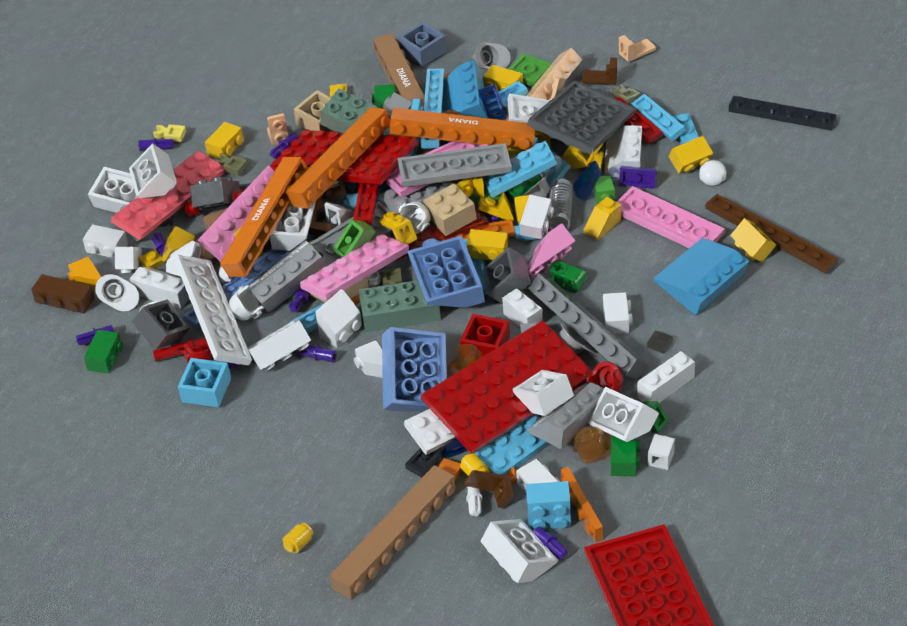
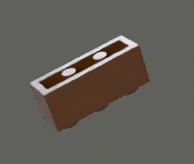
[31,274,95,314]

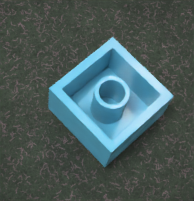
[178,358,231,408]
[526,481,571,530]

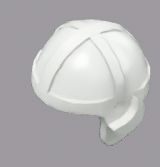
[399,202,431,234]
[229,285,264,321]

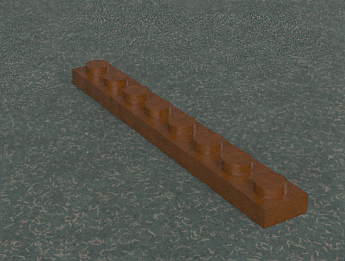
[705,194,838,274]

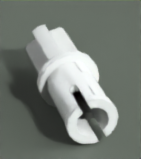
[466,487,483,517]

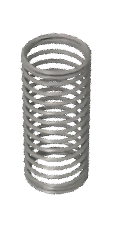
[548,179,573,230]

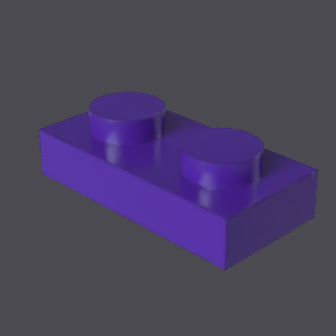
[619,166,657,189]

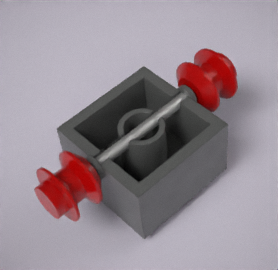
[184,177,245,217]

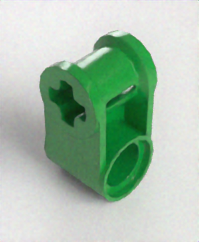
[550,261,587,293]

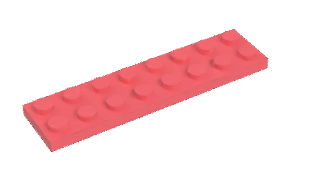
[111,151,225,240]

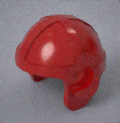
[182,344,215,364]
[587,361,624,392]

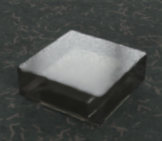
[647,330,673,354]

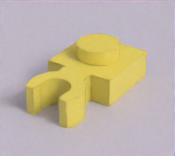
[153,124,186,142]

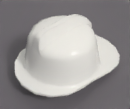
[95,274,139,311]

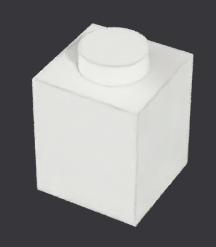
[648,434,675,470]

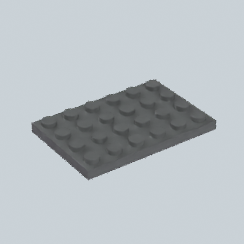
[527,80,636,155]

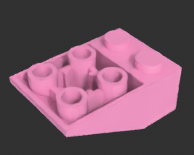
[527,223,575,281]

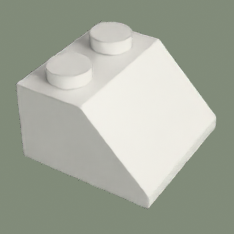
[316,289,362,348]
[512,370,574,416]

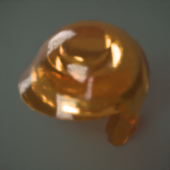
[447,344,483,373]
[573,426,610,464]

